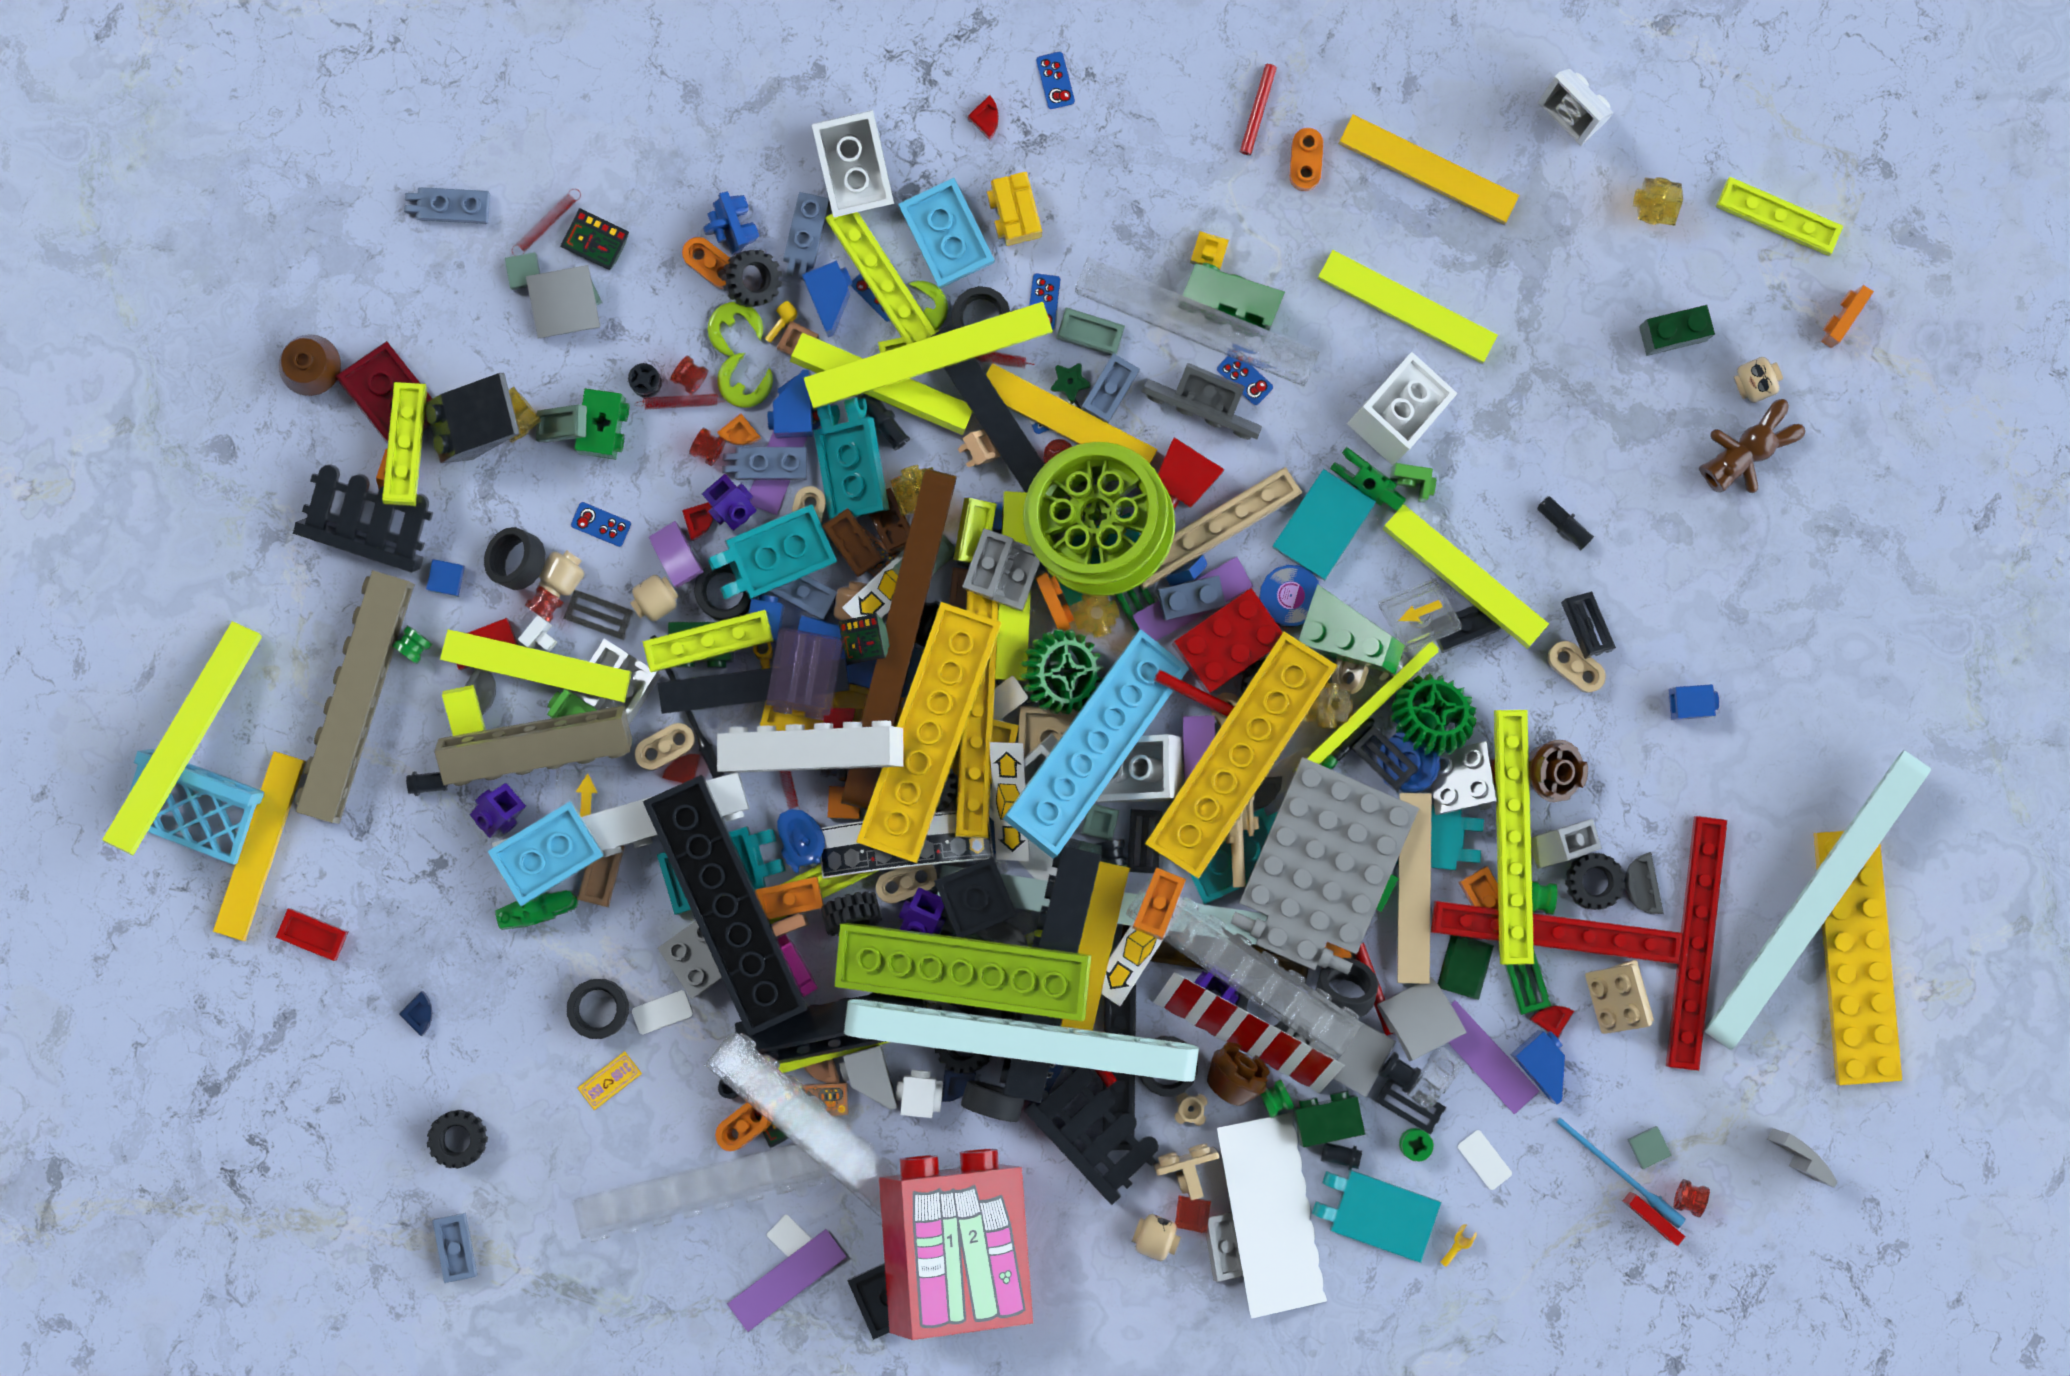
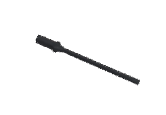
[650,635,725,779]

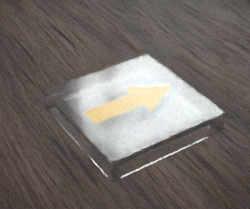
[1378,578,1462,653]
[554,764,621,817]

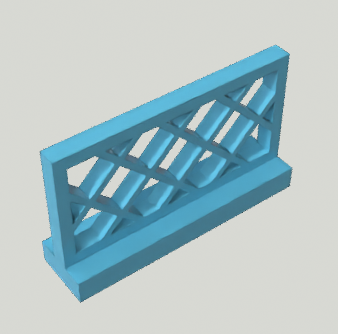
[128,749,264,865]

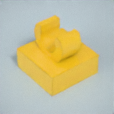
[1190,231,1229,269]

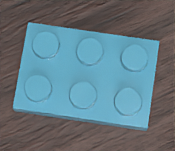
[898,178,995,289]
[487,801,605,906]

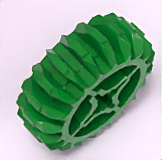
[1020,629,1104,714]
[1391,673,1477,757]

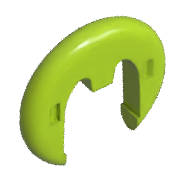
[908,281,948,330]
[707,302,763,356]
[717,353,773,408]

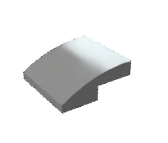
[526,265,600,339]
[962,528,1040,612]
[570,639,661,725]
[1377,977,1467,1061]
[1315,1016,1396,1097]
[1767,1128,1837,1188]
[1203,1212,1243,1282]

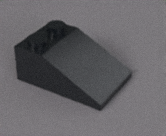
[425,373,519,463]

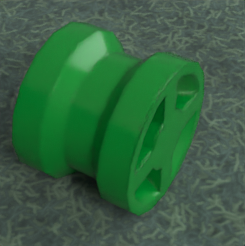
[392,625,433,664]
[1532,881,1558,915]
[1260,1079,1294,1119]
[1399,1128,1434,1162]

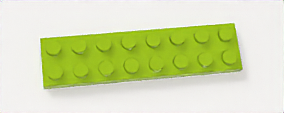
[835,923,1091,1021]

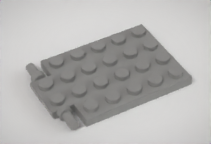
[1231,757,1419,975]

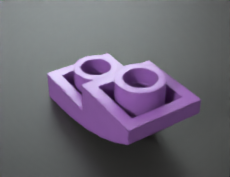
[649,521,704,588]
[1183,715,1216,782]

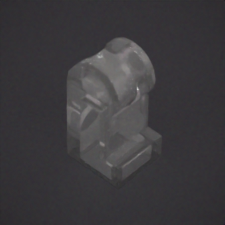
[1407,1046,1465,1111]

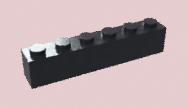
[735,992,928,1071]

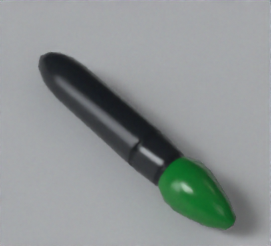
[1321,718,1375,770]

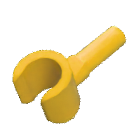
[765,301,798,343]
[753,642,773,669]
[1440,1224,1477,1267]

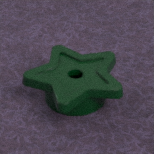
[1050,363,1091,402]

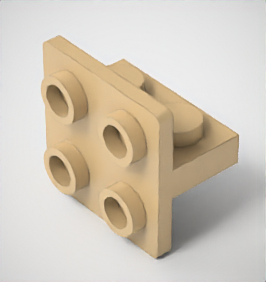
[1585,960,1654,1034]
[1153,1143,1219,1200]

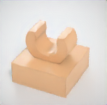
[958,429,1000,467]

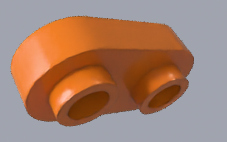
[1289,128,1324,191]
[682,237,730,289]
[1035,572,1074,632]
[715,1099,773,1151]

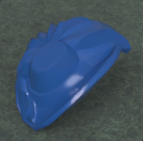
[777,809,825,874]

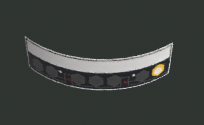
[821,811,993,879]

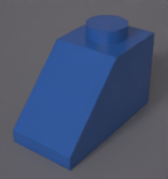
[802,260,853,338]
[767,369,814,438]
[1510,1030,1565,1105]

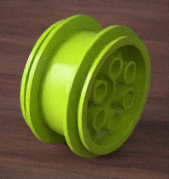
[1023,442,1175,596]

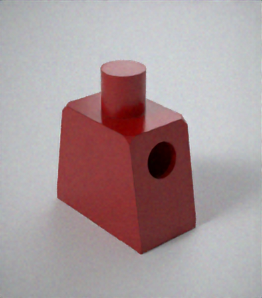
[1158,437,1225,510]

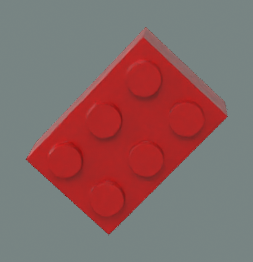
[1172,588,1283,694]

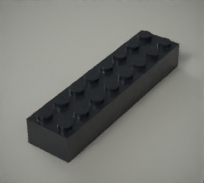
[642,775,809,1037]
[999,838,1102,1103]

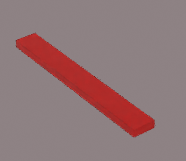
[1666,816,1728,1071]
[1431,901,1683,964]

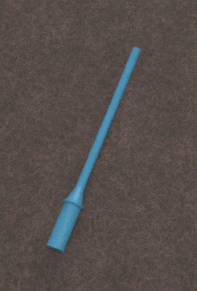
[1556,1118,1686,1228]

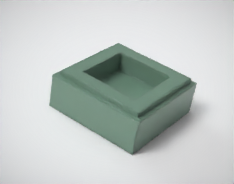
[505,252,540,290]
[1081,804,1120,841]
[1627,1126,1672,1169]

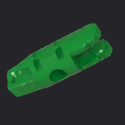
[1330,446,1406,511]
[495,890,579,930]

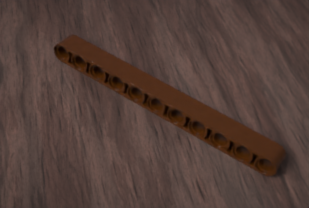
[841,468,957,810]

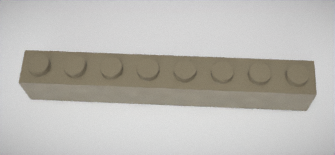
[295,570,415,824]

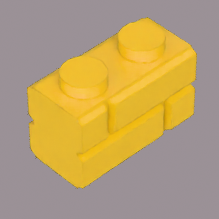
[986,172,1042,246]

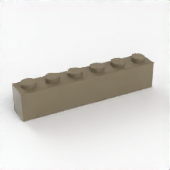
[434,706,633,786]

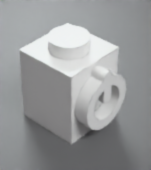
[896,1070,943,1118]

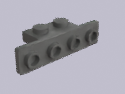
[1142,363,1262,440]

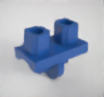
[703,191,759,255]

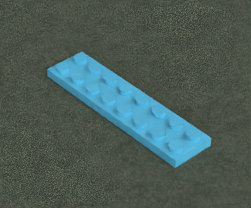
[1002,629,1189,859]

